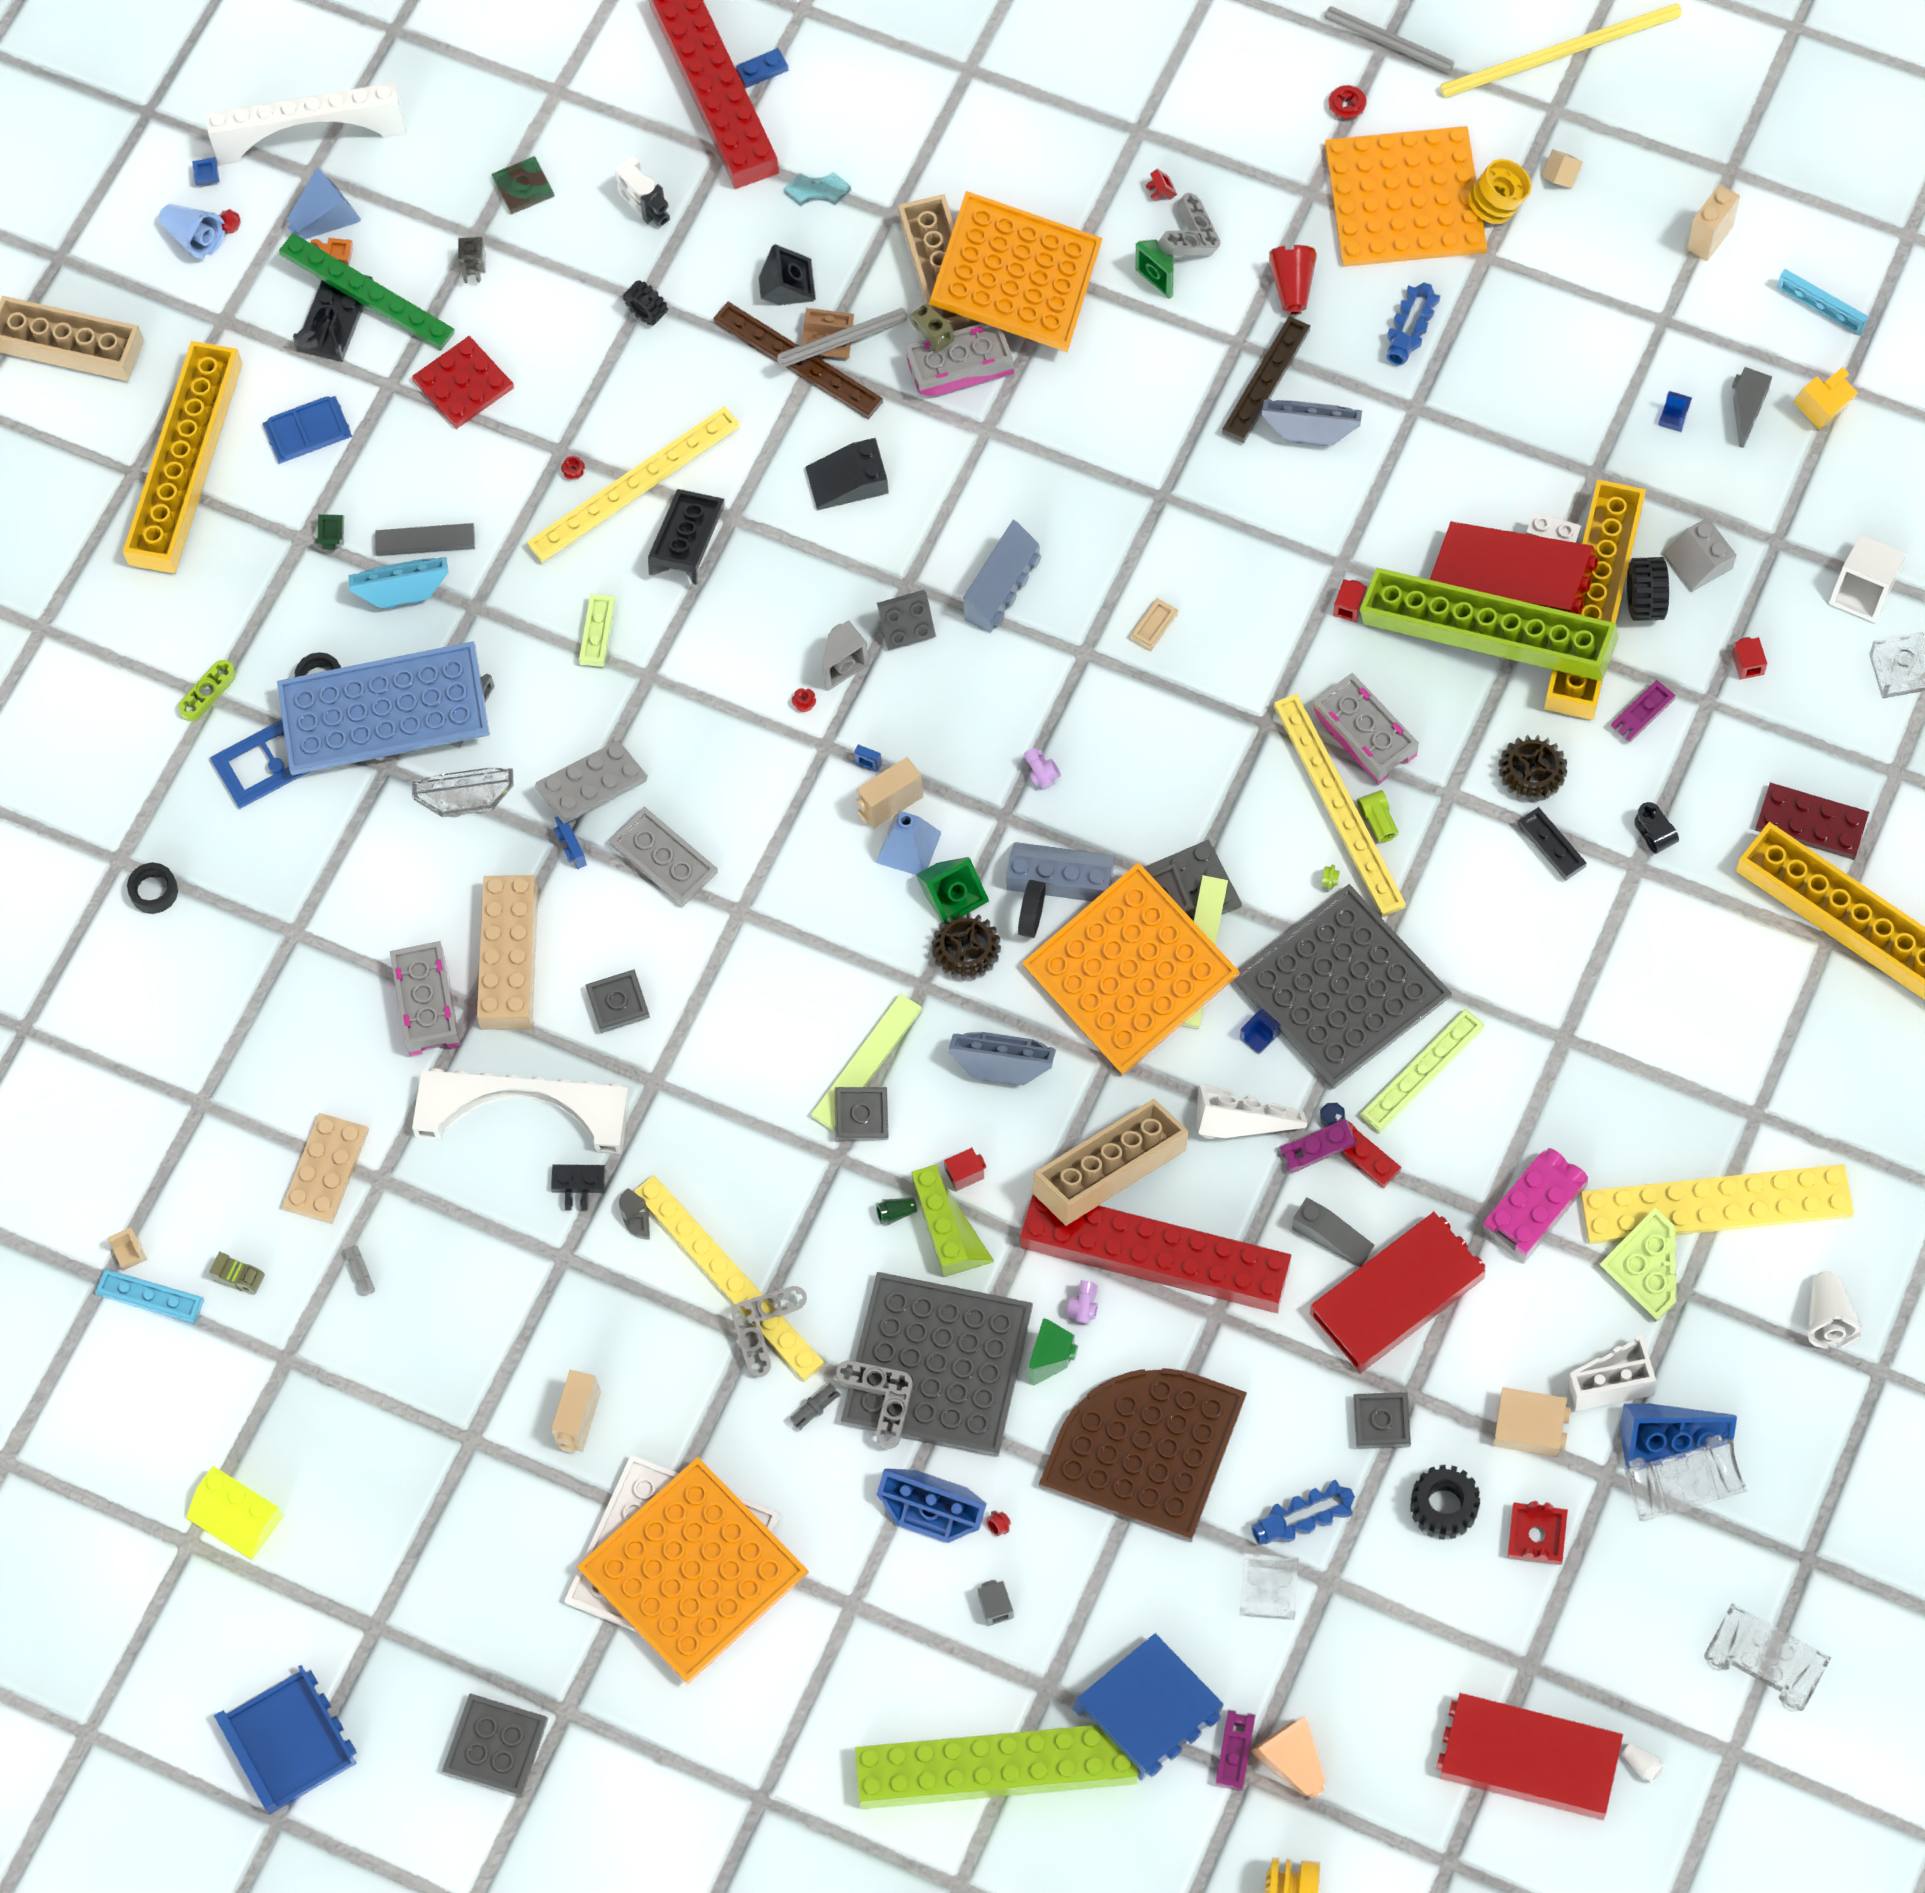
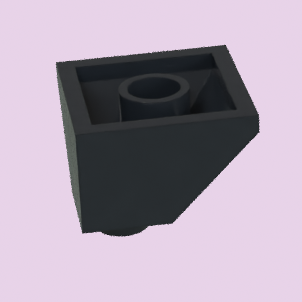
[758,244,816,305]

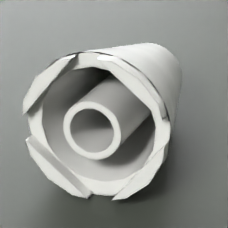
[1807,1271,1862,1349]

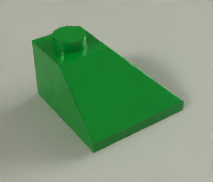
[1135,239,1174,299]
[916,857,989,925]
[1028,1318,1078,1385]

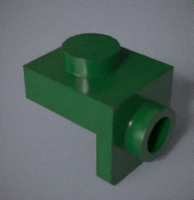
[315,514,344,549]

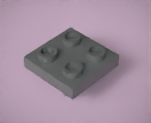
[877,589,936,650]

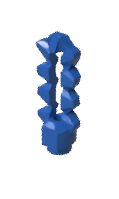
[1386,282,1441,366]
[1251,1479,1355,1545]

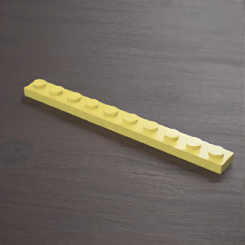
[527,406,740,563]
[1274,693,1406,918]
[634,1175,824,1382]

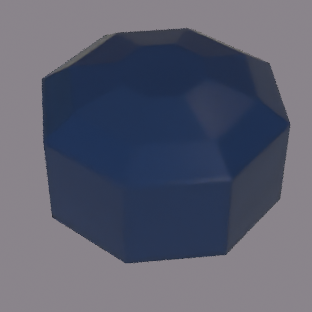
[1320,1102,1345,1127]

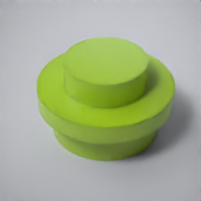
[1322,864,1340,890]

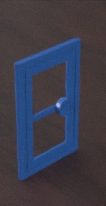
[210,719,309,809]

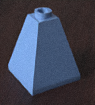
[287,168,362,240]
[876,811,941,875]

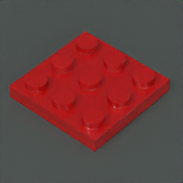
[412,335,514,429]

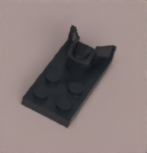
[293,275,373,362]
[648,489,725,585]

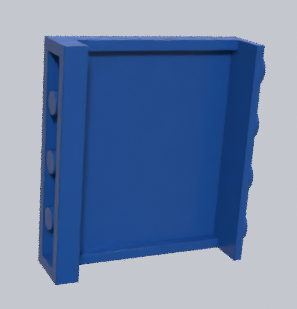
[1072,1633,1224,1781]
[214,1665,357,1815]

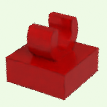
[1145,168,1178,201]

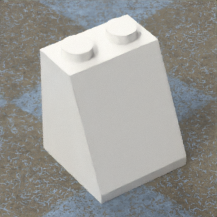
[1829,534,1907,623]

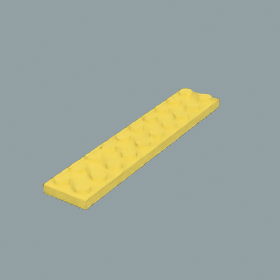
[1581,1164,1854,1244]

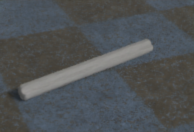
[1325,6,1454,73]
[777,308,907,367]

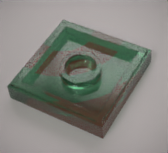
[491,156,554,215]

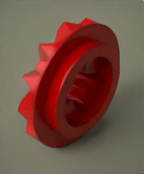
[1328,85,1367,120]

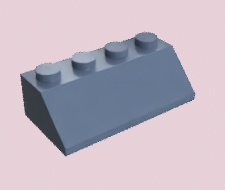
[963,520,1041,633]
[1006,842,1116,902]

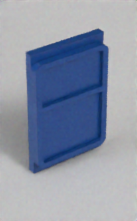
[263,396,352,464]

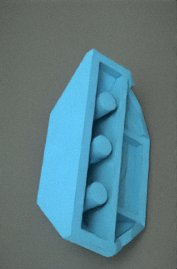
[348,557,448,608]

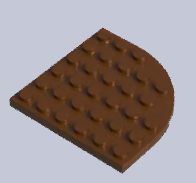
[1039,1368,1247,1542]

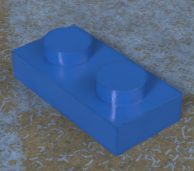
[736,48,789,88]
[553,816,587,869]

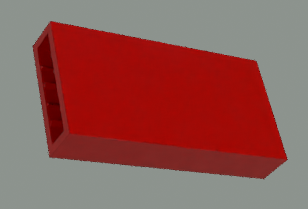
[1429,521,1599,614]
[1309,1212,1486,1373]
[1436,1692,1623,1820]

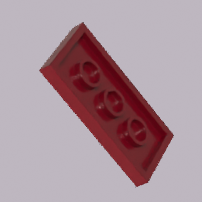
[1755,782,1869,860]

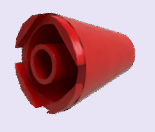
[1268,245,1317,315]

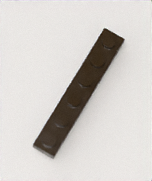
[1222,316,1311,443]

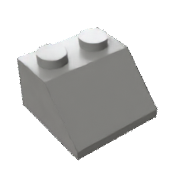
[1663,517,1736,592]
[822,620,869,691]

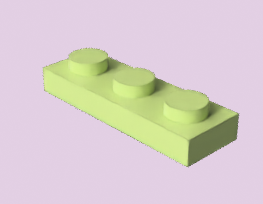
[579,594,616,667]

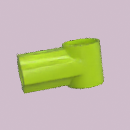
[1357,790,1398,843]

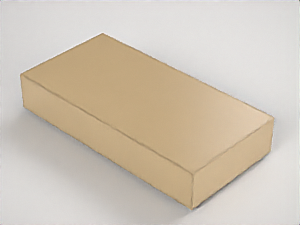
[1130,598,1178,651]

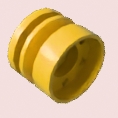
[1468,159,1532,224]
[1265,1857,1320,1893]

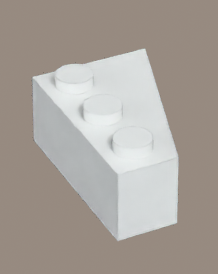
[1569,1334,1656,1411]

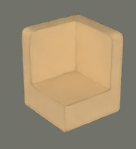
[1542,149,1583,188]
[107,1227,147,1271]

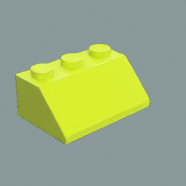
[186,1466,284,1560]

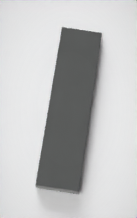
[375,523,475,556]

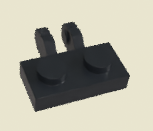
[551,1164,606,1210]

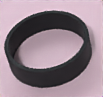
[1018,880,1046,938]

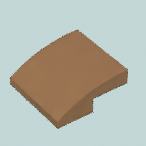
[802,308,854,359]

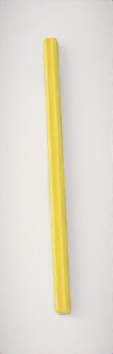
[1440,3,1682,97]

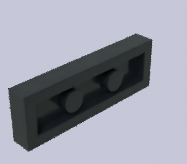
[1518,807,1587,881]

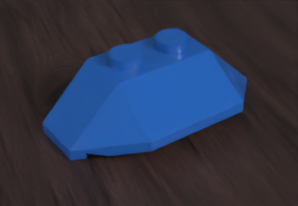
[876,1468,987,1543]

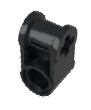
[1634,802,1679,854]

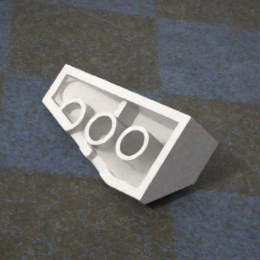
[1195,1084,1307,1139]

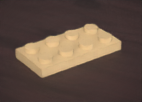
[282,1113,369,1224]

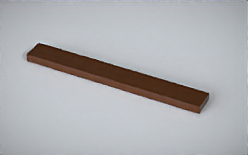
[713,301,883,420]

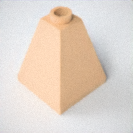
[1250,1716,1326,1799]

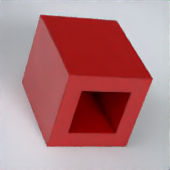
[1333,579,1367,623]
[1732,637,1767,680]
[944,1148,987,1191]

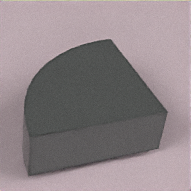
[619,1188,646,1220]
[623,1212,650,1240]

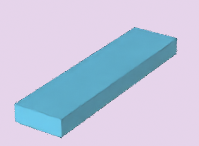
[1777,269,1869,335]
[95,1269,204,1324]

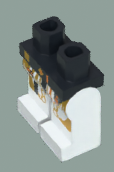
[615,155,670,227]

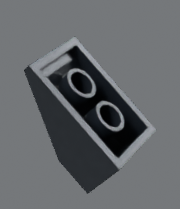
[805,437,889,510]

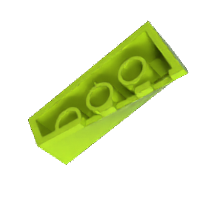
[911,1164,994,1277]

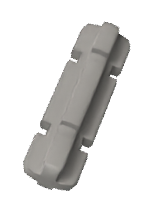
[345,1245,375,1296]

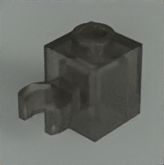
[458,237,486,283]

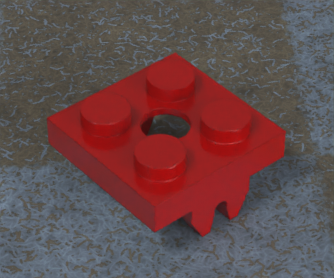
[1507,1501,1568,1565]

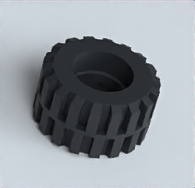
[1627,557,1669,621]
[1410,1465,1480,1540]

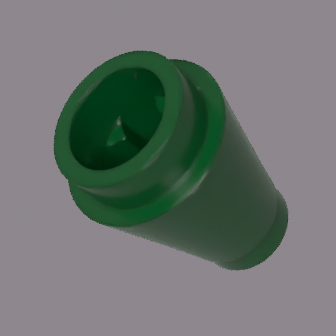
[876,1197,917,1225]

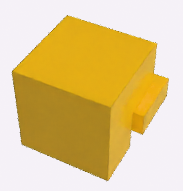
[1793,367,1858,430]

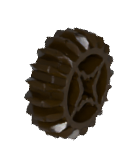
[1498,735,1568,802]
[931,912,1001,981]

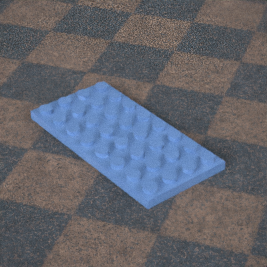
[277,641,490,775]

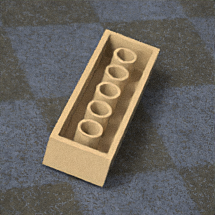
[898,194,981,331]
[0,296,144,382]
[477,875,538,1030]
[1032,1099,1189,1225]

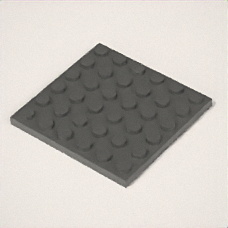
[1233,884,1452,1089]
[841,1272,1033,1457]

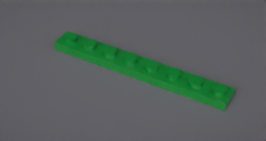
[279,233,455,351]

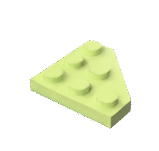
[1599,1207,1677,1321]

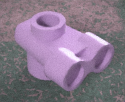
[1024,748,1061,789]
[1067,1280,1098,1324]

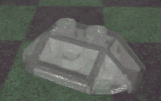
[412,768,514,817]

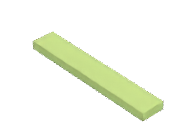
[1182,875,1228,1029]
[811,994,922,1130]
[1360,1008,1485,1134]

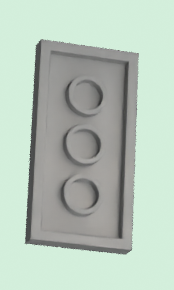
[535,740,648,824]
[609,806,718,907]

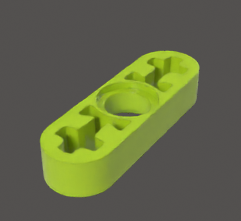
[179,660,236,722]

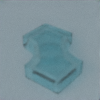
[783,172,851,206]

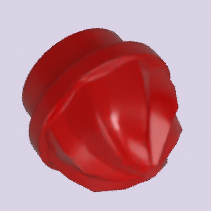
[219,209,241,234]

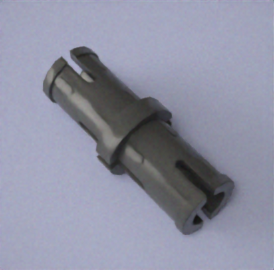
[789,1382,841,1431]

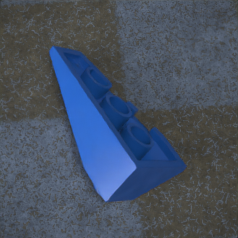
[1620,1403,1737,1467]

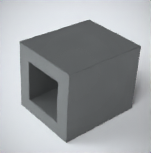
[977,1580,1014,1626]

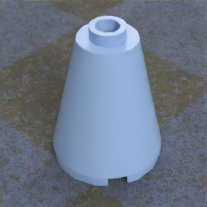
[159,204,225,259]

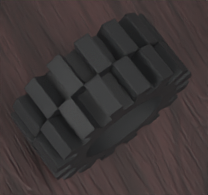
[623,280,668,326]

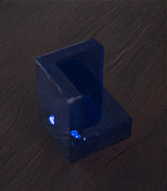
[1658,391,1692,433]
[1240,1008,1281,1054]

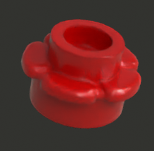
[561,456,585,480]
[792,688,816,712]
[986,1510,1011,1537]

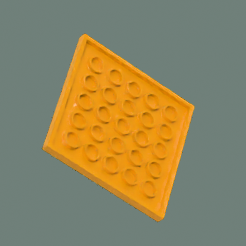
[1325,126,1487,267]
[929,191,1103,352]
[1022,862,1240,1076]
[577,1457,809,1685]

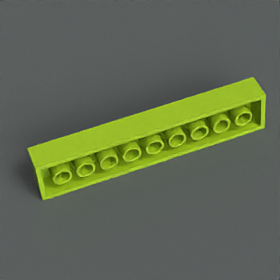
[1360,567,1619,681]
[855,1725,1138,1809]

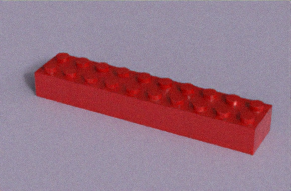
[649,0,779,190]
[1020,1194,1292,1314]

